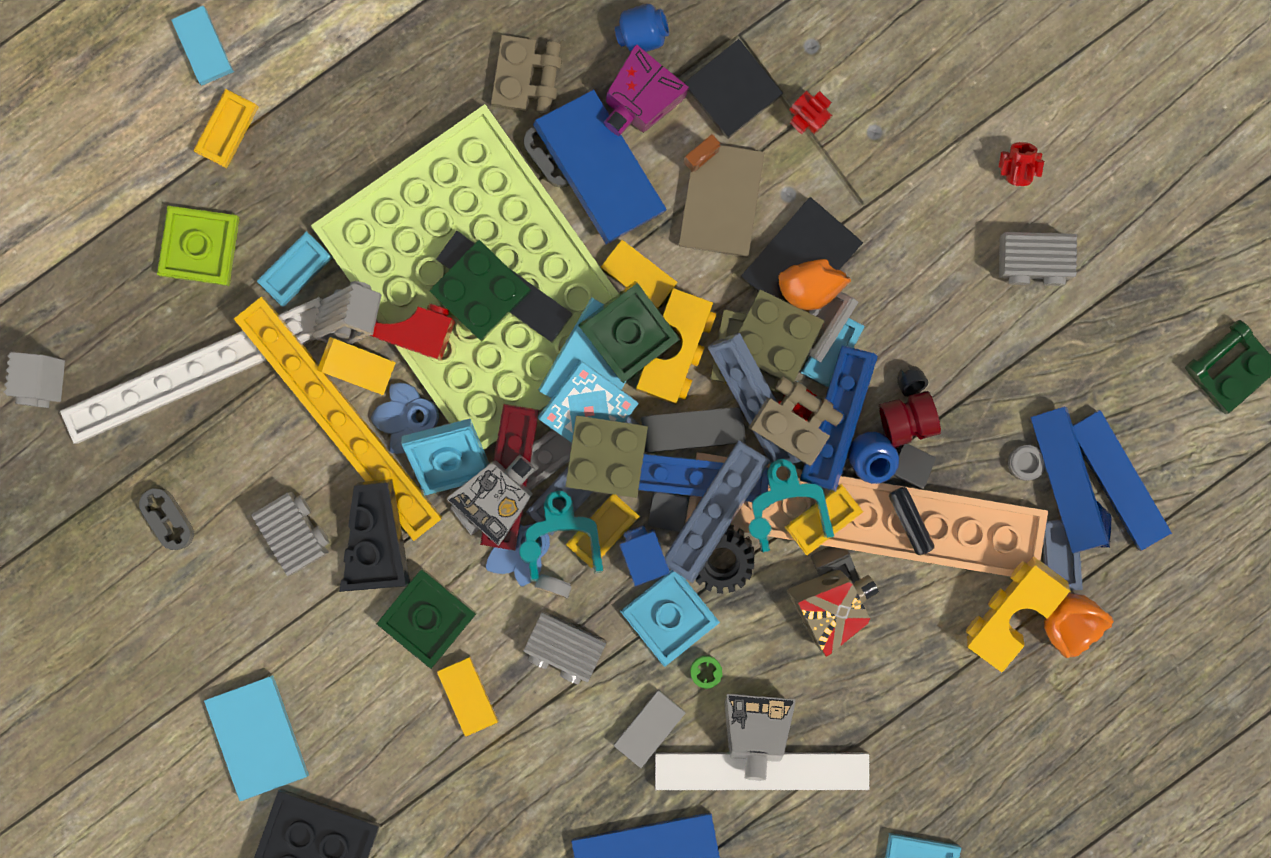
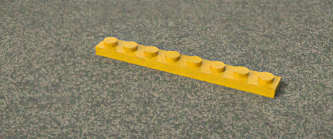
[234,296,443,541]

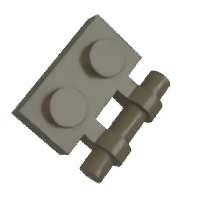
[491,35,562,114]
[748,377,843,466]

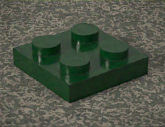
[429,240,532,342]
[578,281,680,383]
[376,568,477,669]

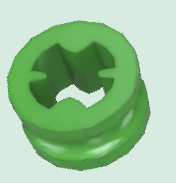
[690,655,723,689]

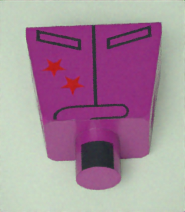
[604,45,689,136]

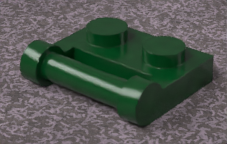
[1185,320,1271,414]

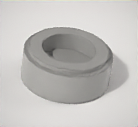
[1008,445,1045,481]
[535,574,572,599]

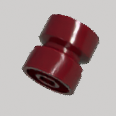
[879,391,941,447]

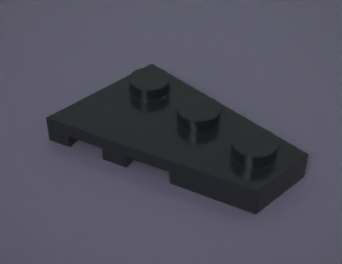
[339,479,410,592]

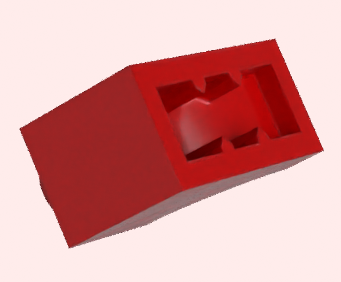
[370,303,455,361]

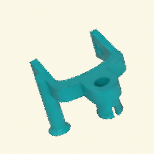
[749,459,834,552]
[519,491,603,582]

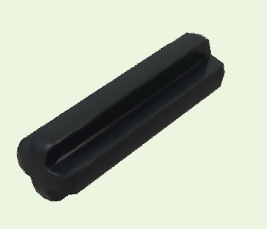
[889,487,935,555]

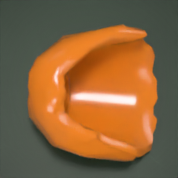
[778,259,851,311]
[1044,593,1114,658]

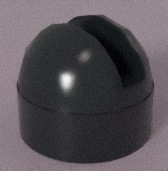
[897,365,929,396]

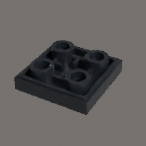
[684,39,783,139]

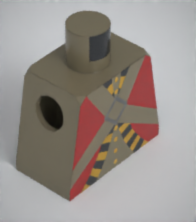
[786,570,879,657]

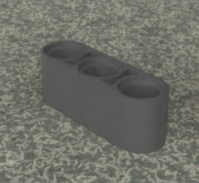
[641,407,746,453]

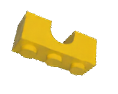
[636,288,717,405]
[966,556,1070,673]

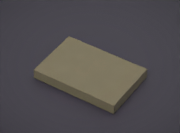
[679,141,765,257]

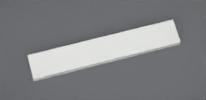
[655,752,869,790]

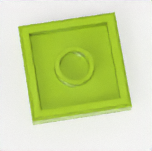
[157,206,240,286]

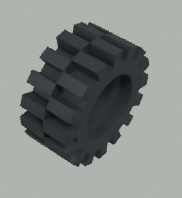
[696,524,754,594]

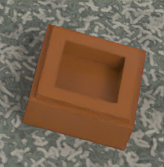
[684,134,720,172]

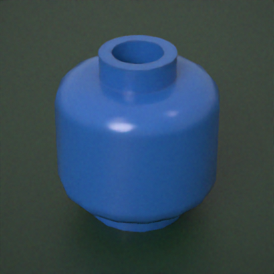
[615,4,669,52]
[848,432,899,484]

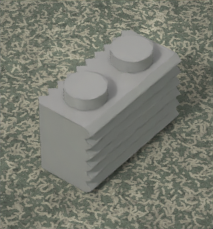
[999,232,1077,286]
[312,281,382,344]
[3,352,65,408]
[251,492,330,576]
[523,611,607,685]

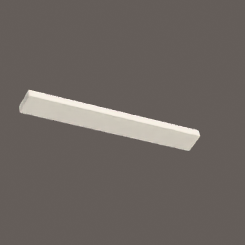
[60,297,322,444]

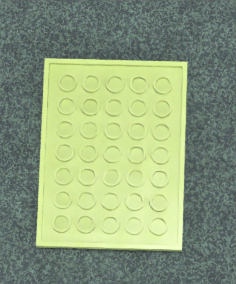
[311,104,619,450]

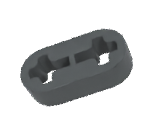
[524,127,569,188]
[139,489,194,550]

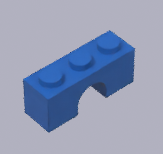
[620,525,670,586]

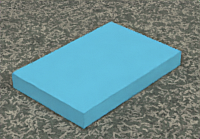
[538,297,626,398]
[204,675,309,801]

